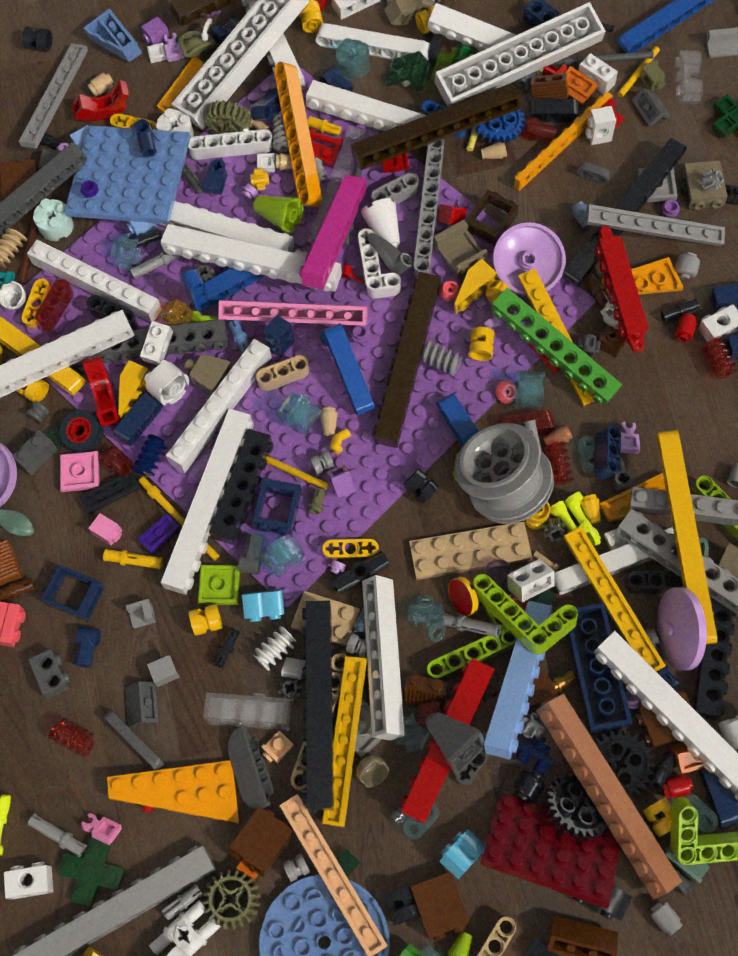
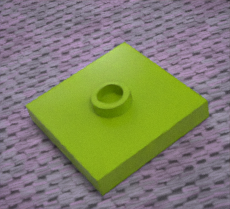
[198,565,240,605]

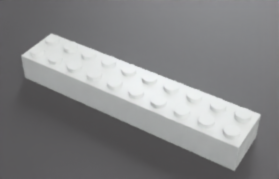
[172,0,309,130]
[434,2,606,107]

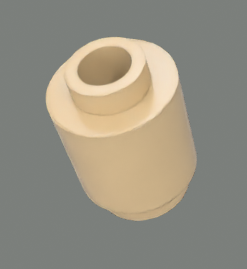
[87,72,114,97]

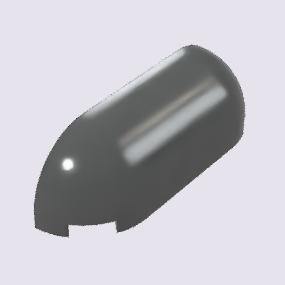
[228,727,274,809]

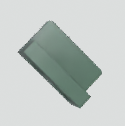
[664,844,710,884]

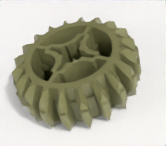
[204,100,251,134]
[202,869,261,930]

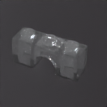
[675,50,703,104]

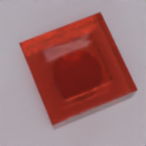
[418,702,441,726]

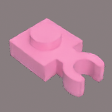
[81,813,121,845]

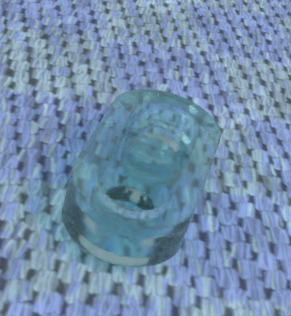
[578,435,595,473]
[682,794,719,833]
[403,804,439,840]

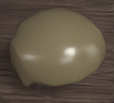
[356,755,389,788]

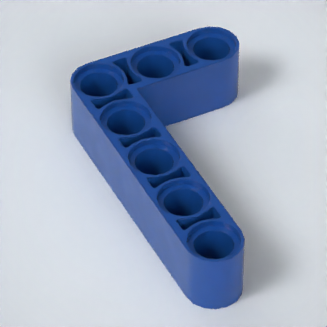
[182,268,266,312]
[318,323,375,416]

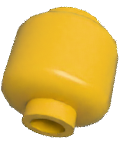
[485,280,510,305]

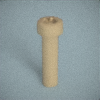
[533,551,560,573]

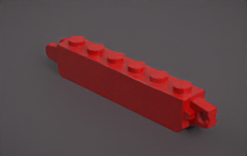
[595,225,649,353]

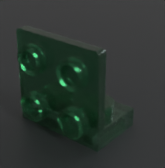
[385,50,431,92]

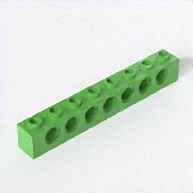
[491,288,622,406]

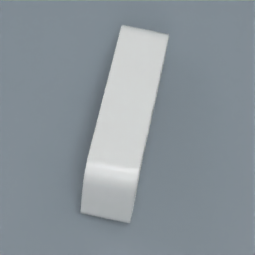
[358,229,401,299]

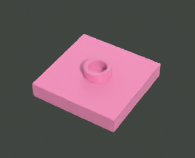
[60,451,100,492]

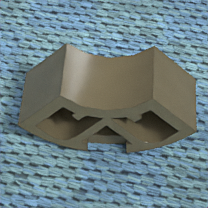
[384,0,434,25]

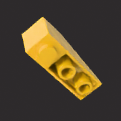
[454,259,497,314]
[118,360,150,420]

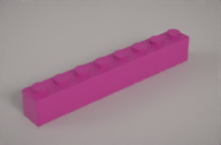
[299,174,366,290]

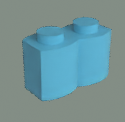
[242,589,285,622]
[439,829,485,880]

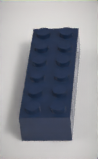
[564,603,632,734]

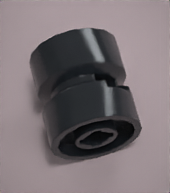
[22,26,53,52]
[403,467,439,504]
[384,886,420,926]

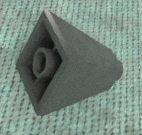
[425,712,485,776]

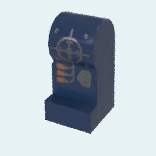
[212,16,240,45]

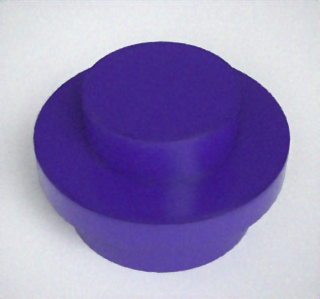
[81,180,99,198]

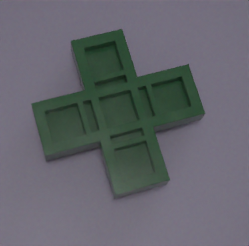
[712,94,738,139]
[57,837,126,907]

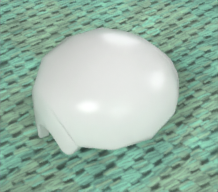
[0,281,26,310]

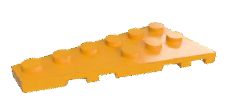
[107,760,239,824]

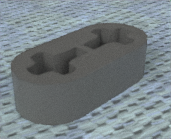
[577,162,611,185]

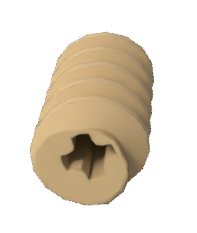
[0,228,27,268]

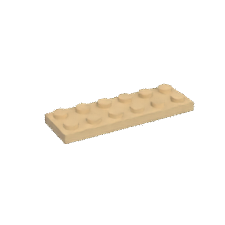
[409,521,532,580]

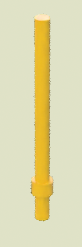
[139,477,220,561]

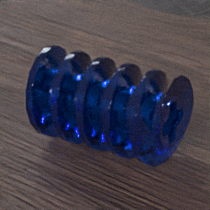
[131,434,168,477]

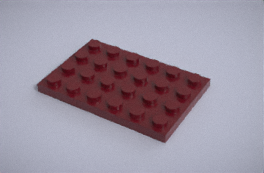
[480,792,620,909]

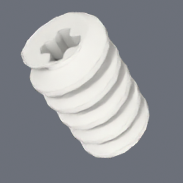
[253,626,296,671]

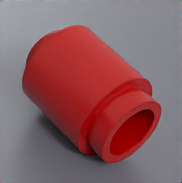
[674,313,697,342]
[661,773,693,799]

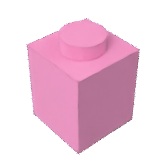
[88,513,122,546]

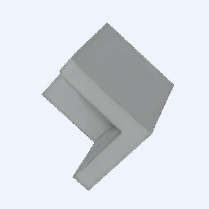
[126,599,156,629]
[147,655,180,687]

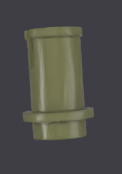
[308,488,326,514]

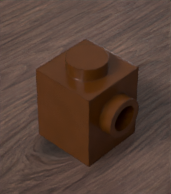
[597,325,626,358]

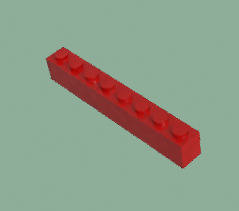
[399,659,495,825]

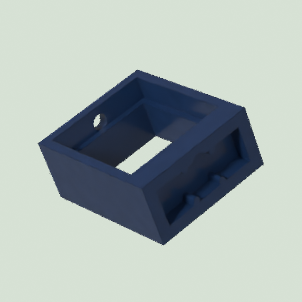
[253,478,302,536]
[41,565,105,622]

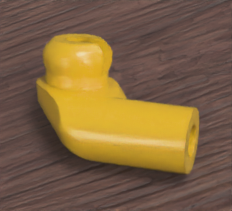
[330,428,351,454]

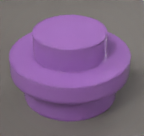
[662,200,680,218]
[351,325,370,343]

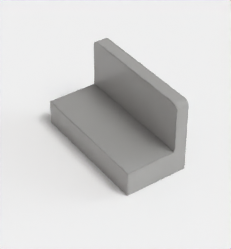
[705,27,738,58]

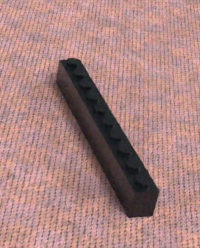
[302,600,334,811]

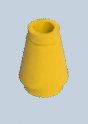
[581,494,601,524]

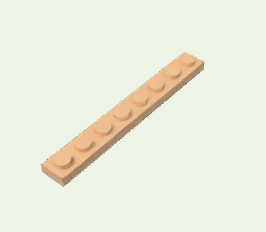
[279,794,388,956]

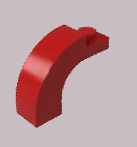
[71,80,129,122]
[83,356,120,427]

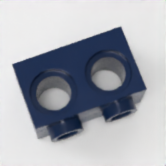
[523,0,562,27]
[263,315,295,357]

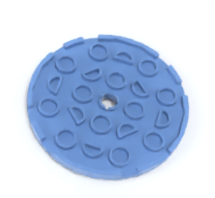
[259,875,390,956]

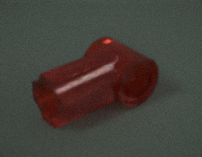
[521,117,558,142]
[99,444,134,476]

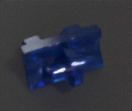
[516,736,555,774]

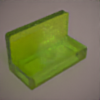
[430,47,456,85]

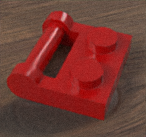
[309,129,344,167]

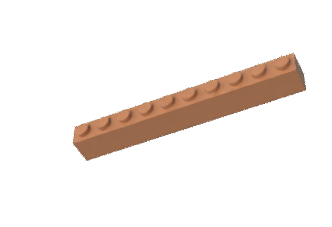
[536,694,682,900]

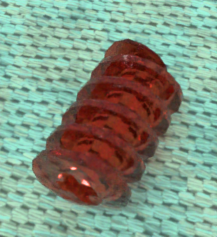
[702,337,738,380]
[544,441,574,485]
[48,717,94,758]

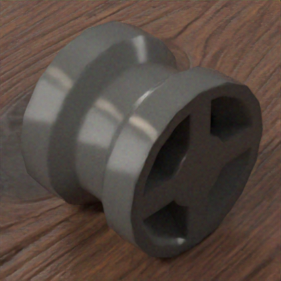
[26,401,50,424]

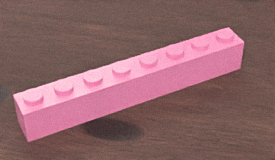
[218,300,368,326]

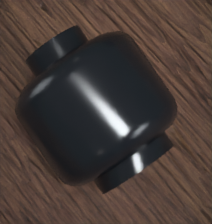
[514,769,545,802]

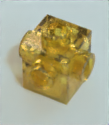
[160,299,193,326]

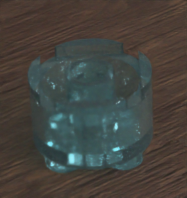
[336,38,370,80]
[514,370,545,410]
[276,392,322,435]
[259,533,305,577]

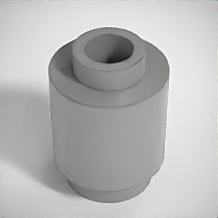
[650,901,683,936]

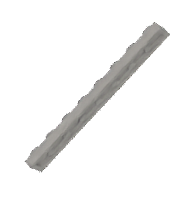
[19,43,88,149]
[585,204,725,247]

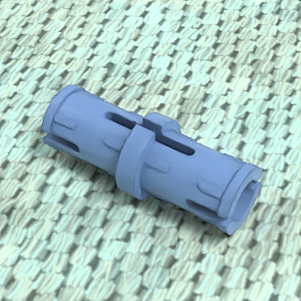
[228,320,249,355]

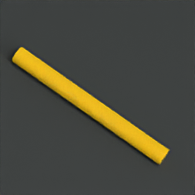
[617,46,660,98]
[266,456,329,490]

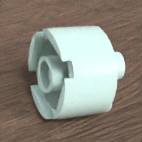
[33,199,74,241]

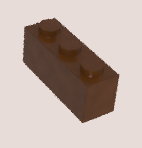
[547,916,618,956]

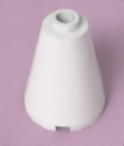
[361,198,400,248]

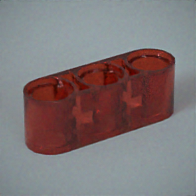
[35,279,74,331]
[498,410,556,435]

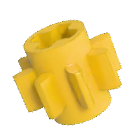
[250,168,270,191]

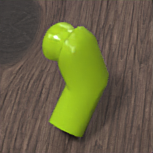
[190,311,217,323]

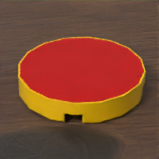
[449,577,478,617]

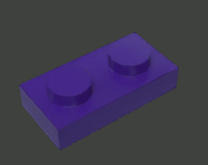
[138,514,181,554]

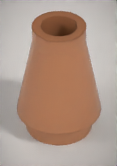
[543,425,573,448]

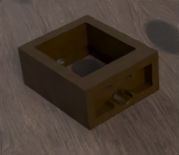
[465,190,519,247]

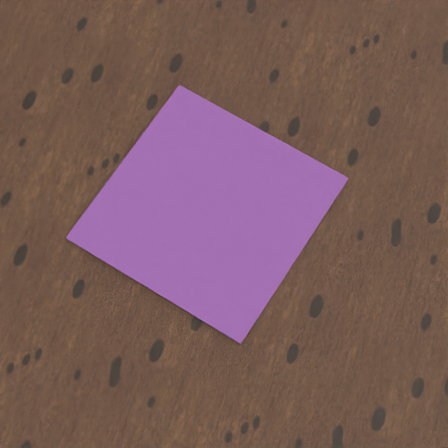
[0,67,595,608]

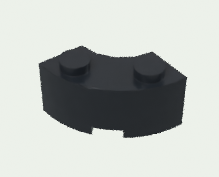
[572,885,632,921]

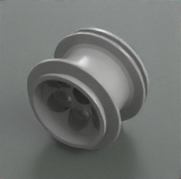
[455,423,554,524]

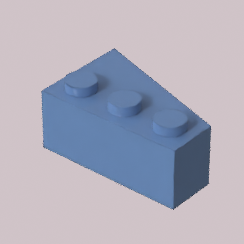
[83,8,142,62]

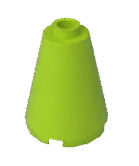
[253,195,304,233]

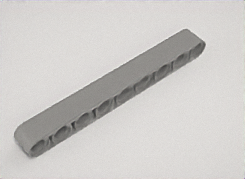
[414,139,444,279]

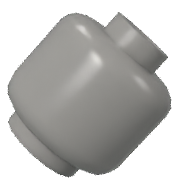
[674,252,700,281]

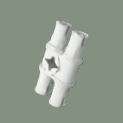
[149,900,221,956]

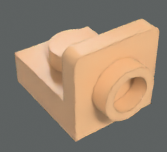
[261,730,295,764]

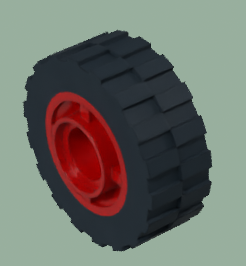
[59,410,104,453]

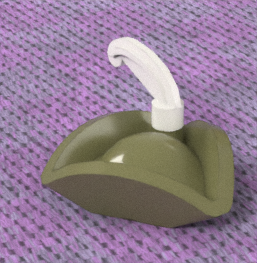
[178,18,217,58]

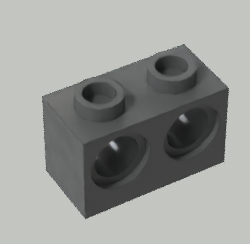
[29,649,71,699]

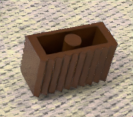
[531,73,569,99]
[403,673,448,711]

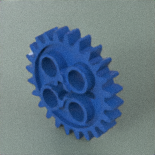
[472,107,525,143]

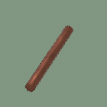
[18,220,38,285]

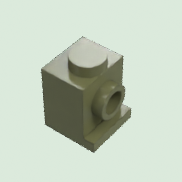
[639,60,666,91]

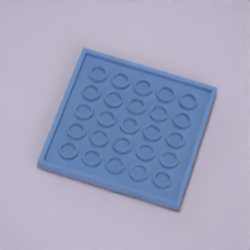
[64,126,191,224]

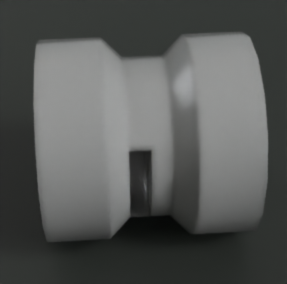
[309,451,335,475]
[346,633,367,658]
[282,853,310,882]

